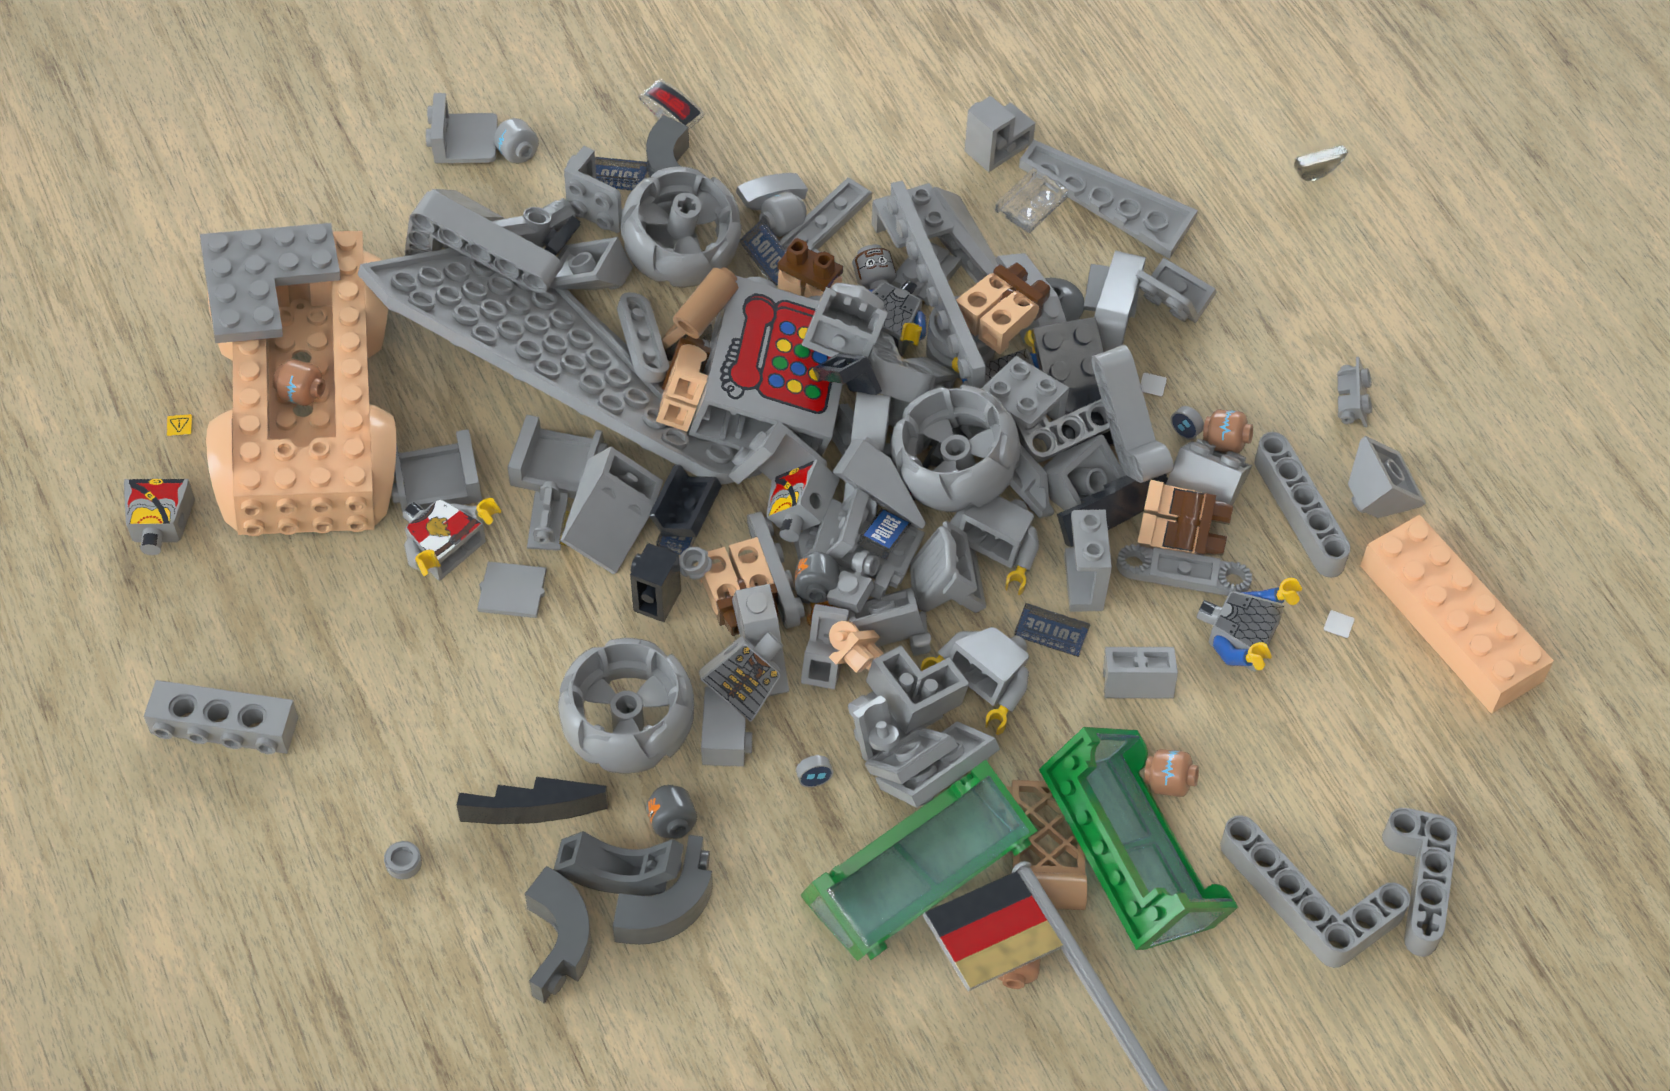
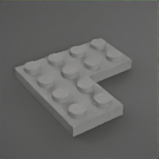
[200,223,340,344]

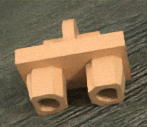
[829,621,884,673]

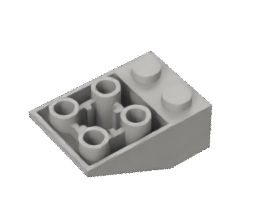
[561,447,663,574]

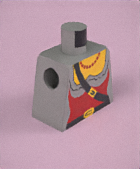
[766,459,840,542]
[124,479,195,555]

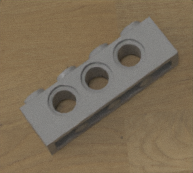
[143,680,298,754]

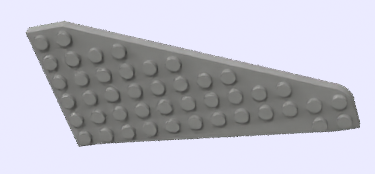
[358,248,762,484]

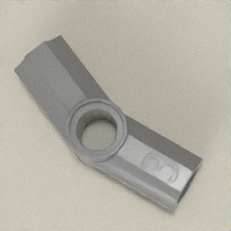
[492,198,576,248]

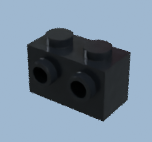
[630,543,681,622]

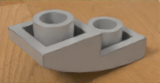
[736,173,808,210]

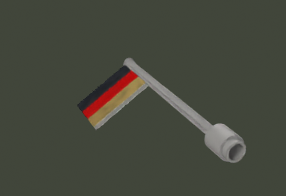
[923,861,1169,1091]

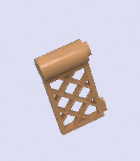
[661,267,739,350]
[1005,780,1087,910]

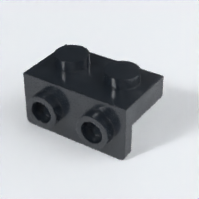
[649,465,722,537]

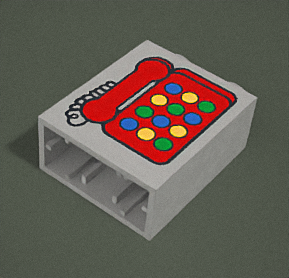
[688,275,842,457]

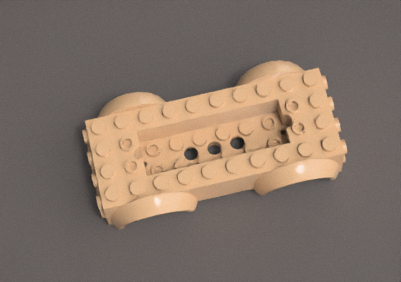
[206,231,396,536]

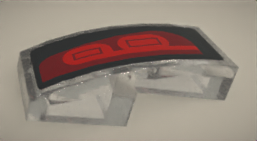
[638,79,705,129]

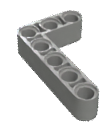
[405,191,562,293]
[1220,815,1410,968]

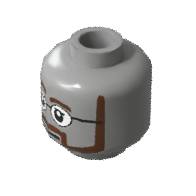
[852,244,897,290]

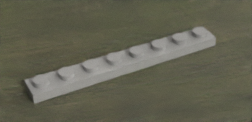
[887,180,985,388]

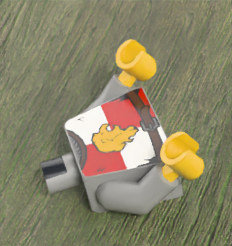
[403,498,502,581]

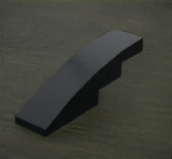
[1057,474,1168,547]
[456,777,609,825]

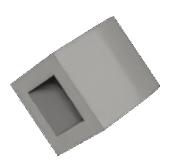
[801,604,849,689]

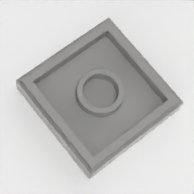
[865,726,958,784]

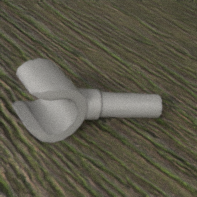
[910,611,931,656]

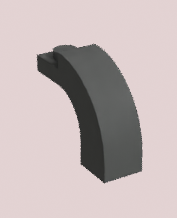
[646,115,689,178]
[553,831,684,896]
[613,835,713,945]
[525,866,592,1003]

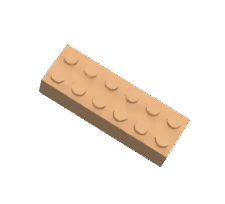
[1360,514,1554,714]

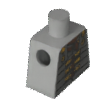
[699,632,783,721]

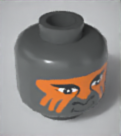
[795,552,840,603]
[646,785,698,839]

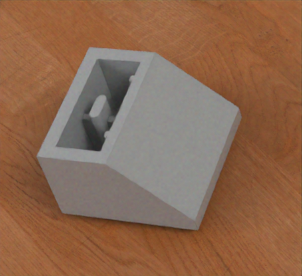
[1166,439,1252,506]

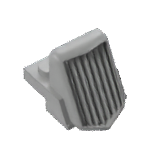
[802,283,888,358]
[794,488,881,568]
[910,521,986,613]

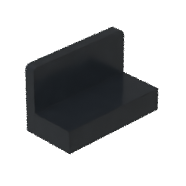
[812,353,882,395]

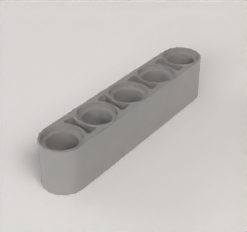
[1254,432,1350,578]

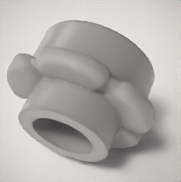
[679,547,712,580]

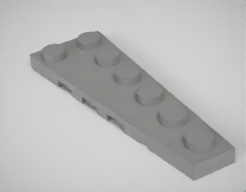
[1019,140,1198,259]

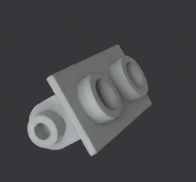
[1337,357,1372,427]
[527,481,568,550]

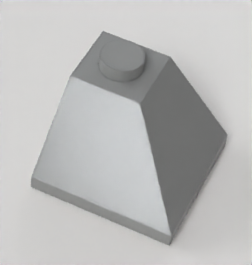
[549,237,633,290]
[1043,435,1126,510]
[1348,436,1426,518]

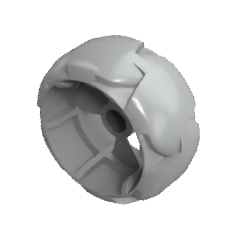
[621,166,742,288]
[891,385,1021,512]
[558,638,694,774]

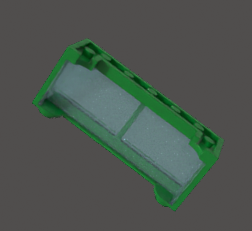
[1039,727,1238,950]
[801,760,1038,961]

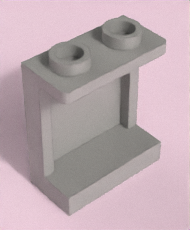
[508,415,608,499]
[392,429,482,513]
[1064,510,1112,612]

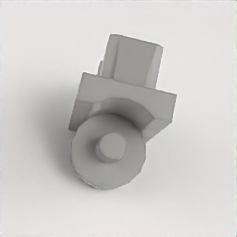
[848,695,900,761]

